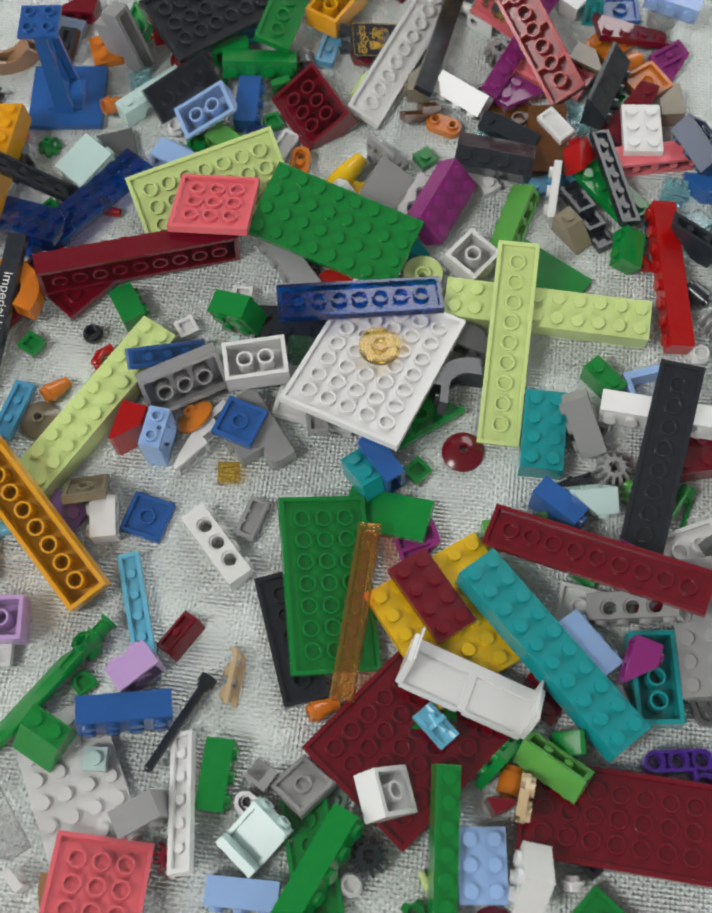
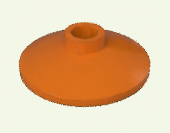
[177,401,213,434]

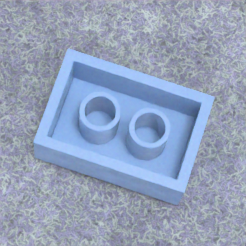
[457,827,509,906]

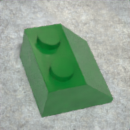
[13,703,78,773]

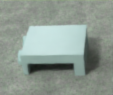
[55,133,118,196]
[215,796,294,878]

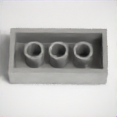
[134,342,228,411]

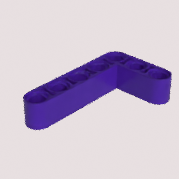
[640,748,712,784]

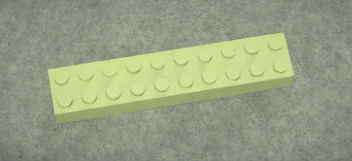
[443,277,652,348]
[19,316,178,501]

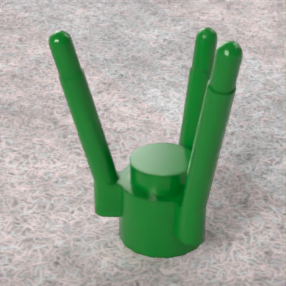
[672,484,697,528]

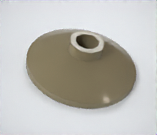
[20,401,60,440]

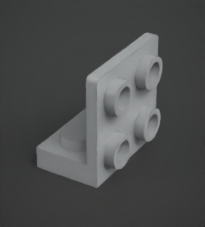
[366,132,409,171]

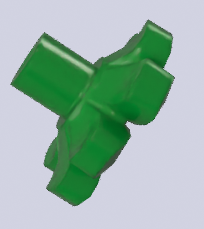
[38,136,62,158]

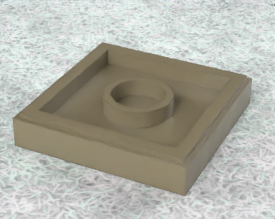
[61,474,111,505]

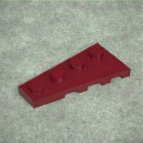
[592,13,670,49]
[602,80,660,147]

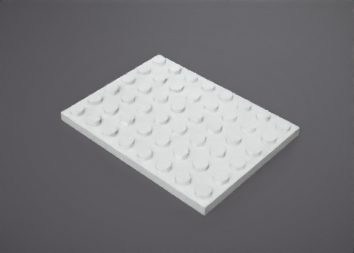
[280,278,466,451]

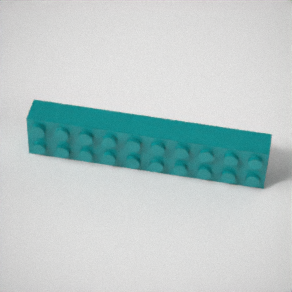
[456,548,651,763]

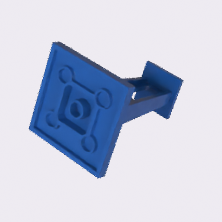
[17,5,109,130]

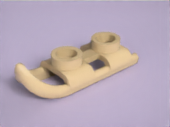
[219,647,246,708]

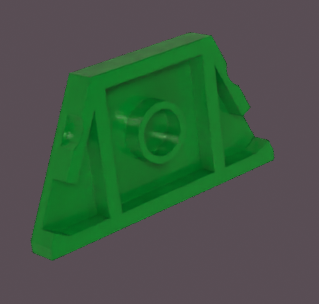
[397,389,466,452]

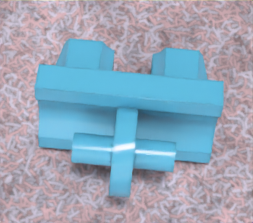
[412,701,459,750]

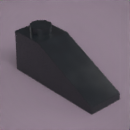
[477,111,541,146]
[671,212,712,268]

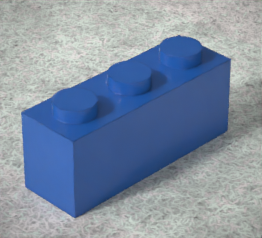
[233,75,266,133]

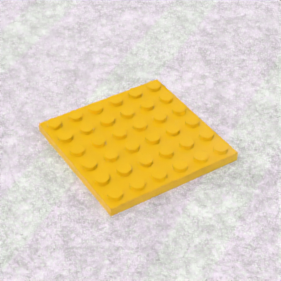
[364,532,521,711]

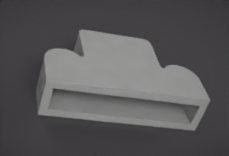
[93,1,157,76]
[225,388,297,470]

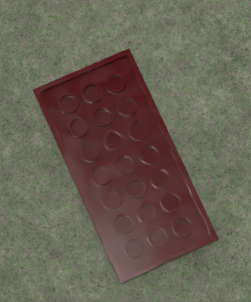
[514,764,712,889]

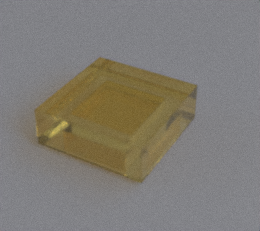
[217,462,240,484]

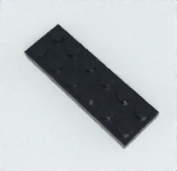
[254,571,329,710]

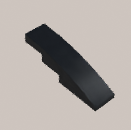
[559,180,613,254]

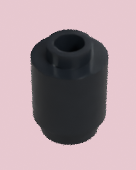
[687,279,712,309]

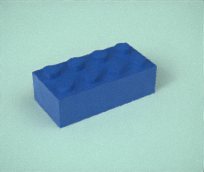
[75,688,173,738]

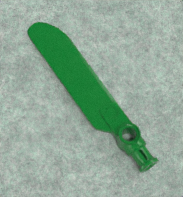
[0,614,117,749]

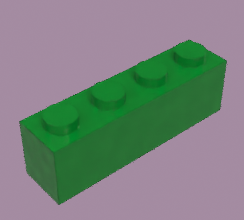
[222,49,297,79]

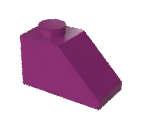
[617,635,664,684]

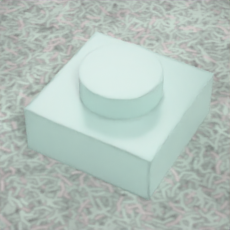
[81,746,110,772]

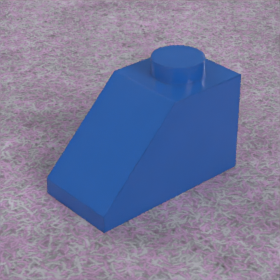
[680,173,712,205]

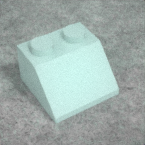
[562,484,619,518]

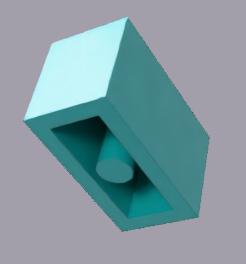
[340,449,385,502]

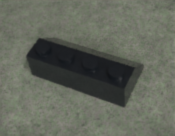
[580,42,631,130]
[455,131,536,184]

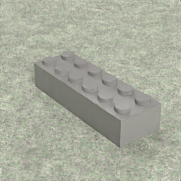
[674,556,712,702]

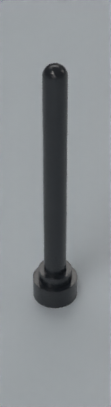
[144,672,217,773]

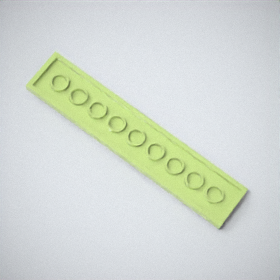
[476,240,540,448]

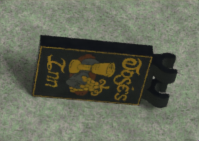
[338,22,397,60]

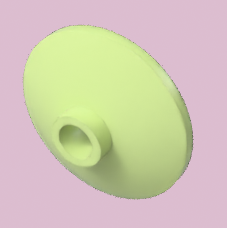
[403,256,443,292]

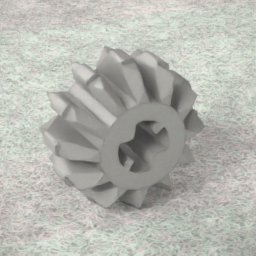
[484,38,510,67]
[594,452,632,488]

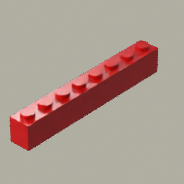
[644,200,695,355]

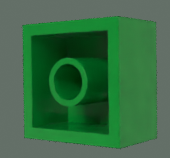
[207,289,267,336]

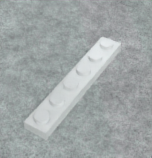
[167,729,196,878]

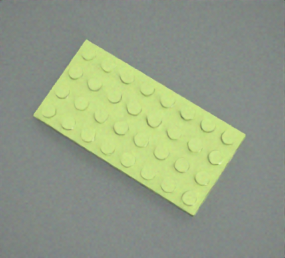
[125,126,285,233]

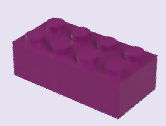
[407,158,477,246]

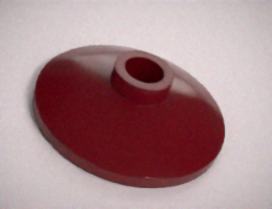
[442,432,484,472]

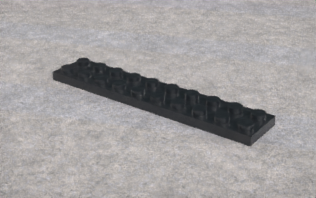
[619,359,706,555]

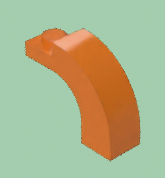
[0,259,44,320]

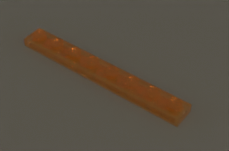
[329,522,382,703]

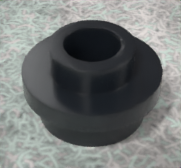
[83,324,104,344]

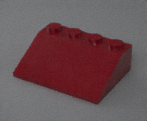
[271,61,358,151]

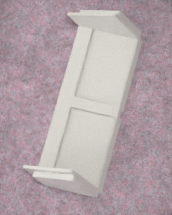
[395,627,546,740]

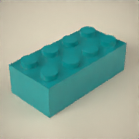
[517,389,567,480]
[623,630,686,729]

